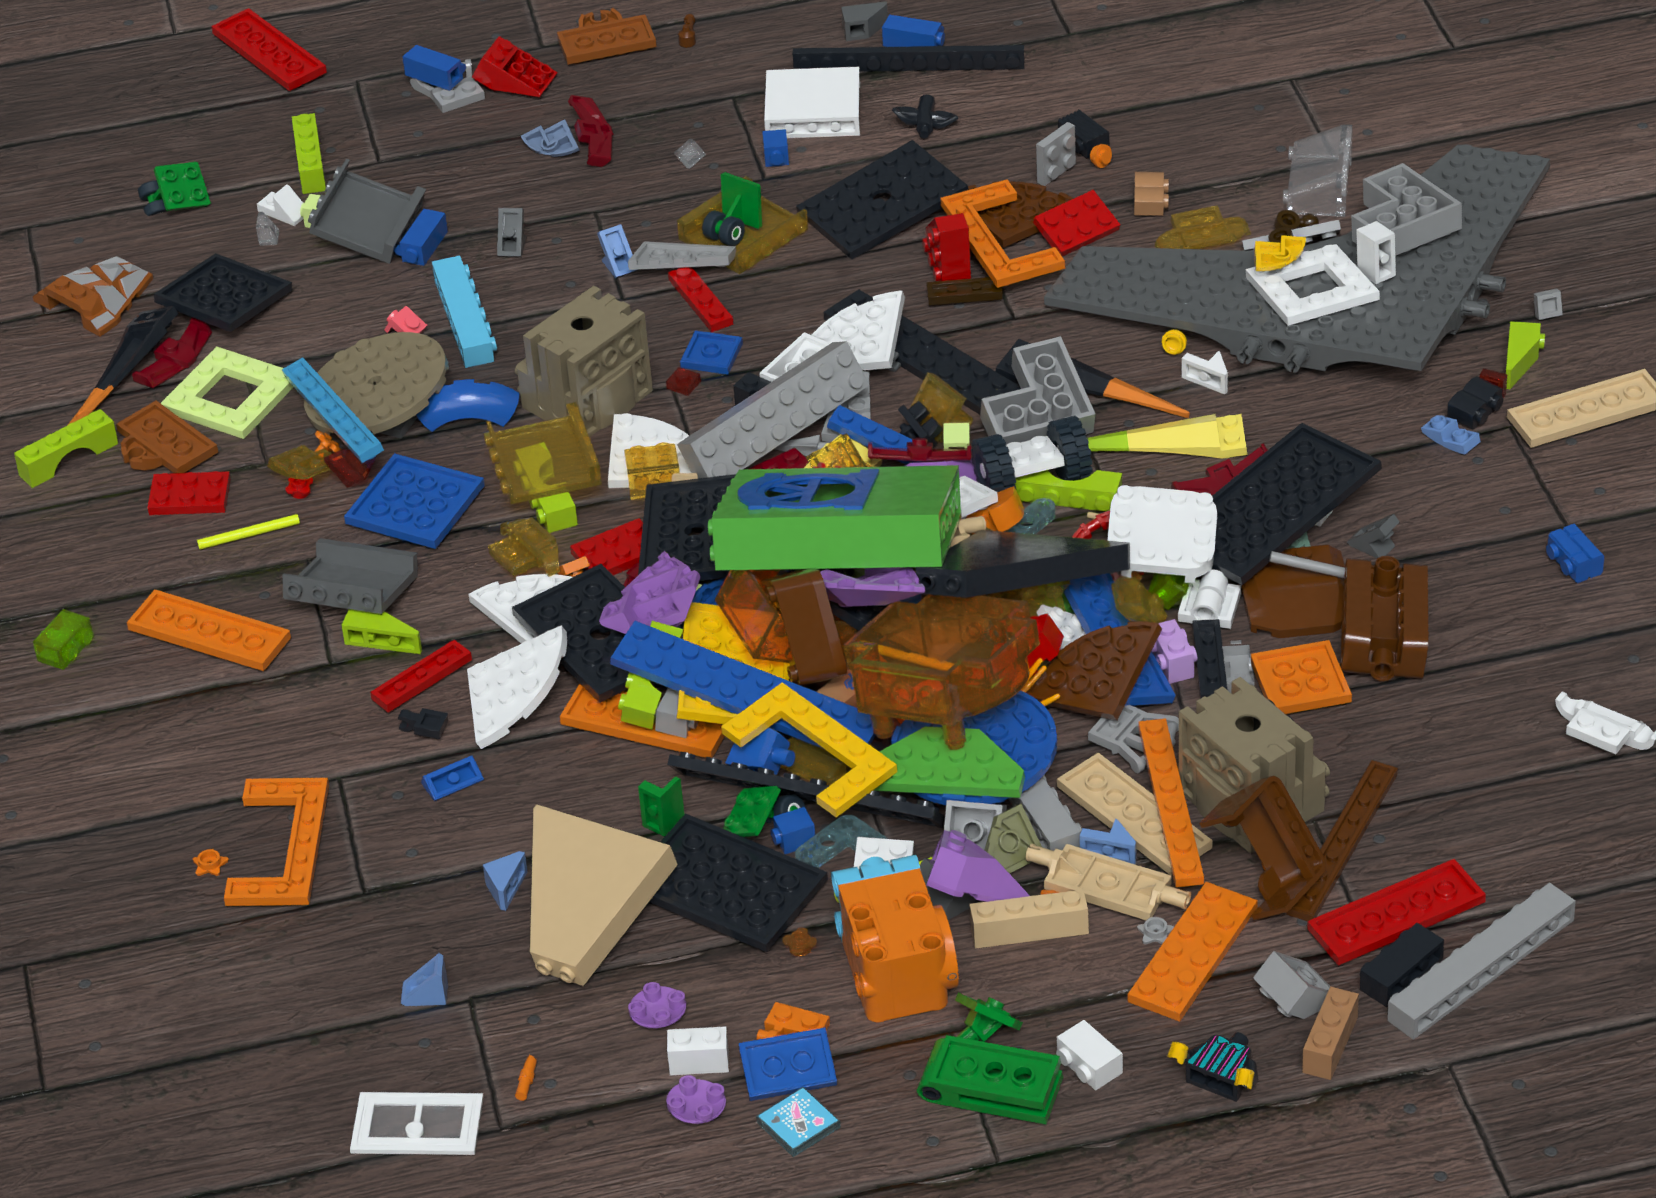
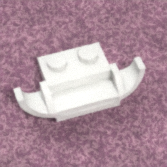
[1555,692,1656,754]

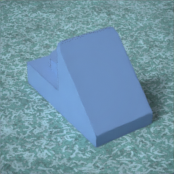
[597,224,638,278]
[1080,819,1136,864]

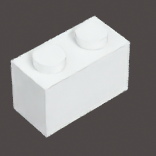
[1356,221,1396,284]
[1056,1020,1123,1091]
[667,1027,729,1075]

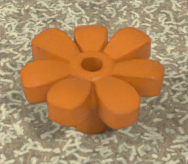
[315,431,342,457]

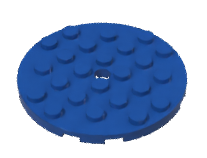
[891,684,1058,805]

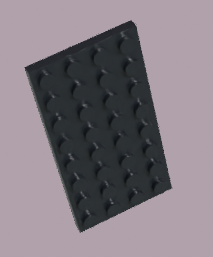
[1212,423,1382,585]

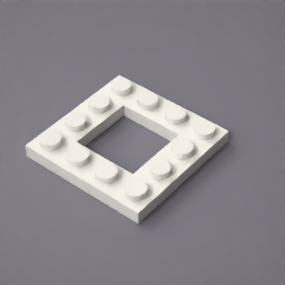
[1246,244,1380,326]

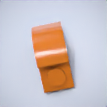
[966,486,1024,534]

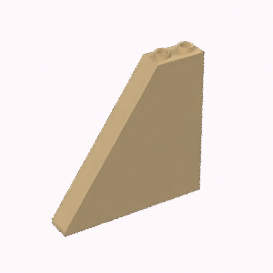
[530,804,678,986]

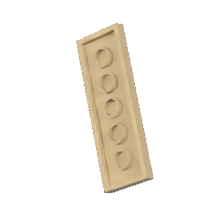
[1507,369,1656,448]
[1057,753,1212,875]

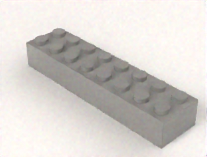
[677,341,869,478]

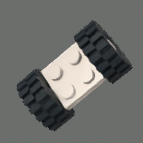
[971,416,1093,492]

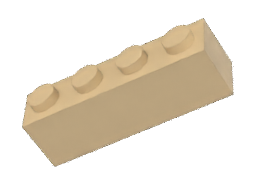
[970,890,1089,948]

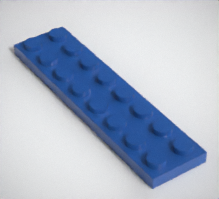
[1059,573,1175,706]

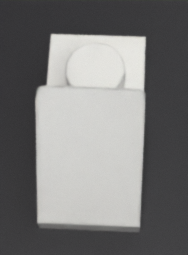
[257,185,303,226]
[1182,351,1228,394]

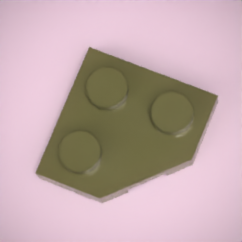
[984,804,1042,874]

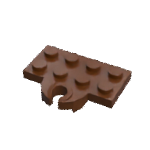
[557,8,657,65]
[116,400,218,473]

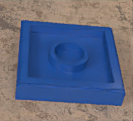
[680,331,743,375]

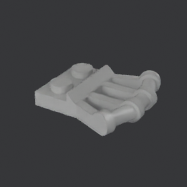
[410,59,485,113]
[1088,705,1179,773]

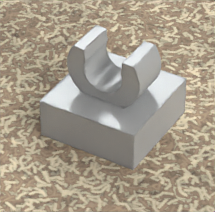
[1533,289,1563,320]

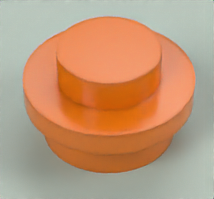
[1090,144,1112,168]

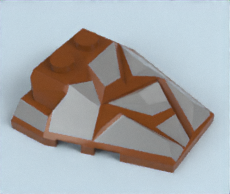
[33,256,153,337]

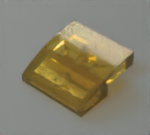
[267,445,342,479]

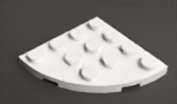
[812,290,905,371]
[608,413,691,488]
[469,574,572,643]
[467,625,567,749]

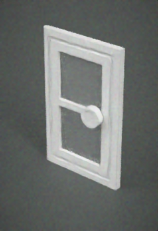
[350,1092,484,1155]

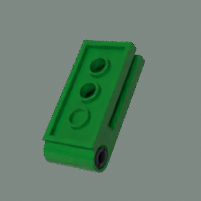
[917,1035,1063,1125]

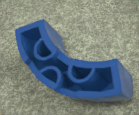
[416,379,519,432]

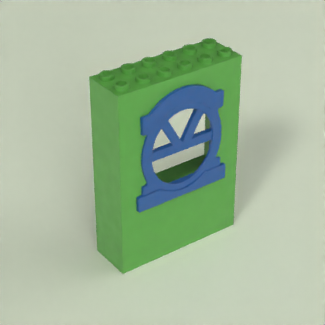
[708,465,962,570]

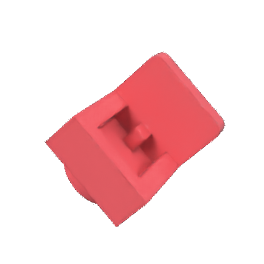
[384,306,428,334]

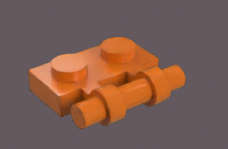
[757,1002,830,1040]

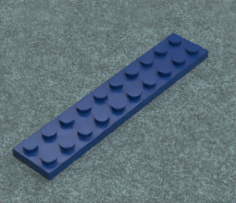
[610,621,883,749]

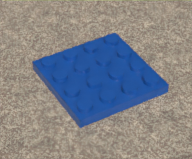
[344,453,485,549]

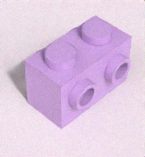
[1152,619,1197,684]

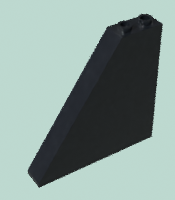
[916,530,1130,598]

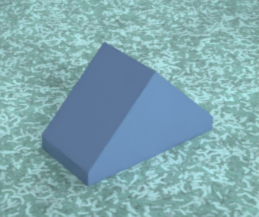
[483,851,528,911]
[401,953,448,1006]

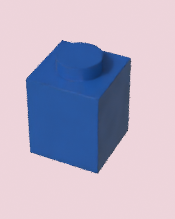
[762,129,789,167]
[771,807,816,854]

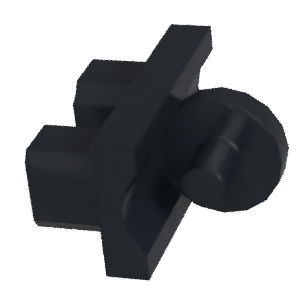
[898,401,943,448]

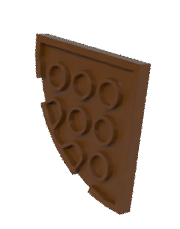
[968,181,1074,248]
[1026,621,1162,721]

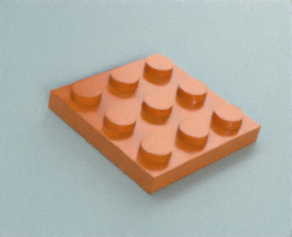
[1251,640,1352,714]

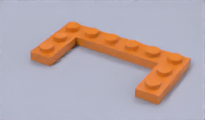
[941,179,1065,288]
[224,778,329,906]

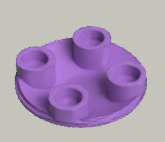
[628,982,686,1028]
[666,1075,726,1124]

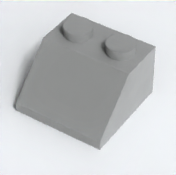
[944,800,1007,850]
[1253,951,1330,1019]

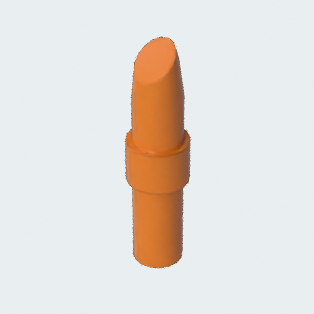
[515,1054,537,1101]

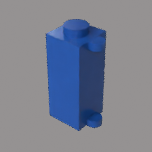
[882,15,945,47]
[402,45,466,91]
[394,209,448,266]

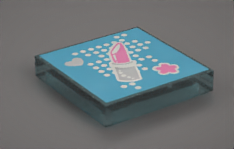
[756,1087,841,1157]

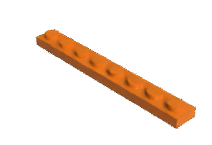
[1138,718,1204,887]

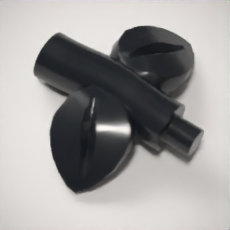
[892,95,958,139]

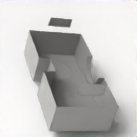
[1222,640,1254,693]

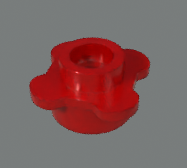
[285,475,313,499]

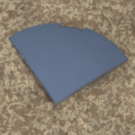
[521,119,580,157]

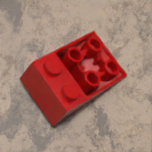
[472,36,558,97]

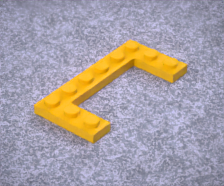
[721,682,897,818]

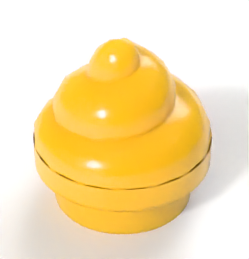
[1162,330,1187,355]

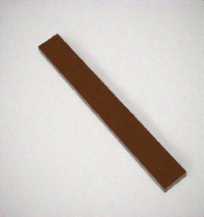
[1286,760,1398,921]

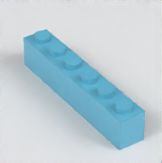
[432,256,497,368]

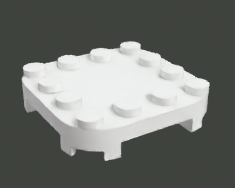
[1108,485,1217,583]

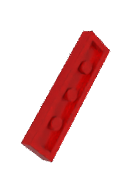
[668,267,734,333]
[370,639,472,713]

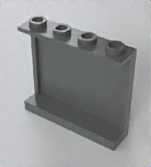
[308,159,426,264]
[282,538,418,614]

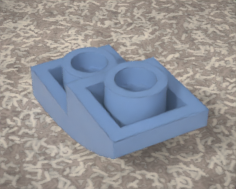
[1421,415,1481,455]

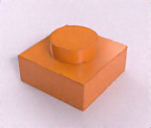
[556,556,590,577]

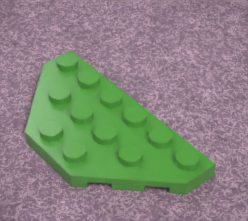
[873,726,1025,798]

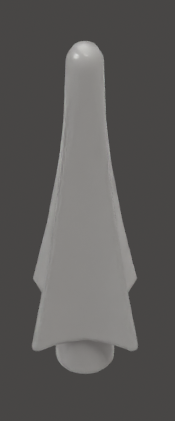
[773,435,830,458]

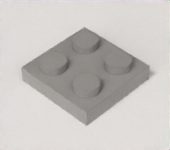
[1036,122,1076,186]

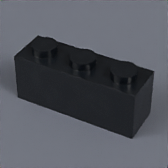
[1359,923,1444,1007]

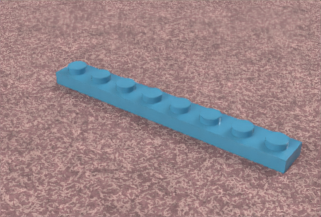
[282,358,384,463]

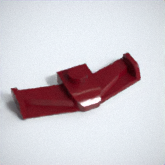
[568,95,614,167]
[132,317,212,389]
[868,438,971,461]
[1171,443,1268,495]

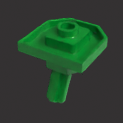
[955,992,1023,1042]

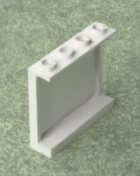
[764,67,860,138]

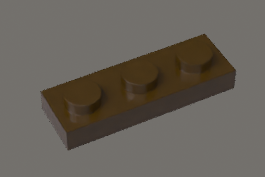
[926,277,1002,305]

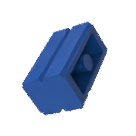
[1546,524,1604,583]

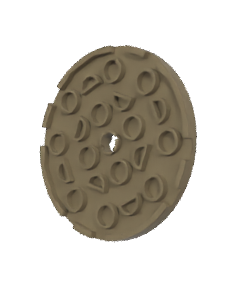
[304,332,449,435]

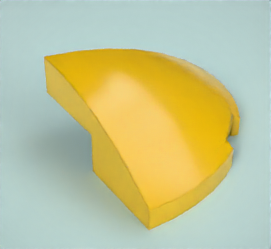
[1254,235,1306,271]

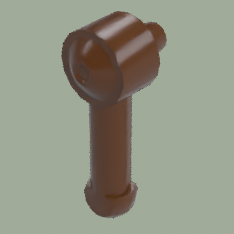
[678,14,696,48]

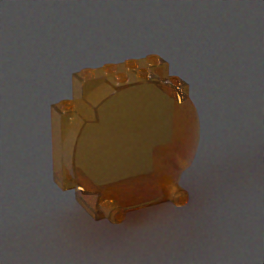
[844,594,1040,749]

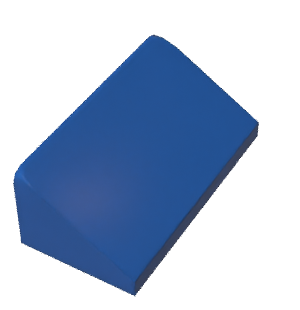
[421,755,484,801]

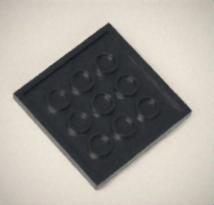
[154,253,292,332]

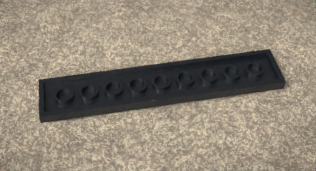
[823,289,1021,415]
[667,752,945,829]

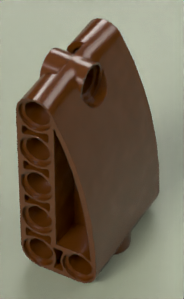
[1341,556,1429,681]

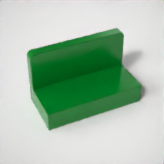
[638,776,684,837]

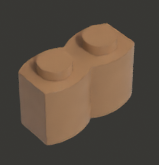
[1134,172,1169,216]

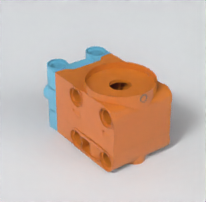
[831,855,959,1023]

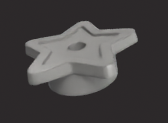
[1137,917,1174,945]

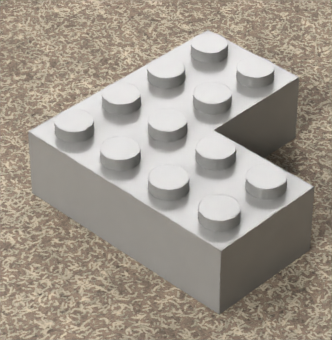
[1351,163,1462,256]
[980,336,1096,445]

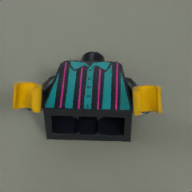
[1167,1032,1259,1102]

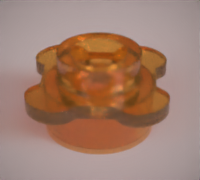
[783,928,817,956]

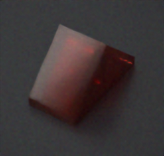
[324,449,377,487]

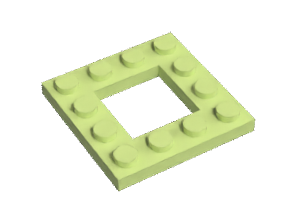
[161,347,293,439]

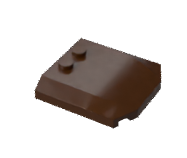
[1239,545,1345,638]

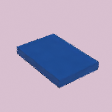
[738,1028,837,1101]

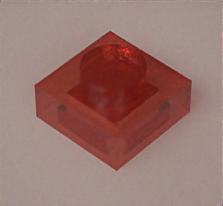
[666,367,701,396]
[1480,368,1507,398]

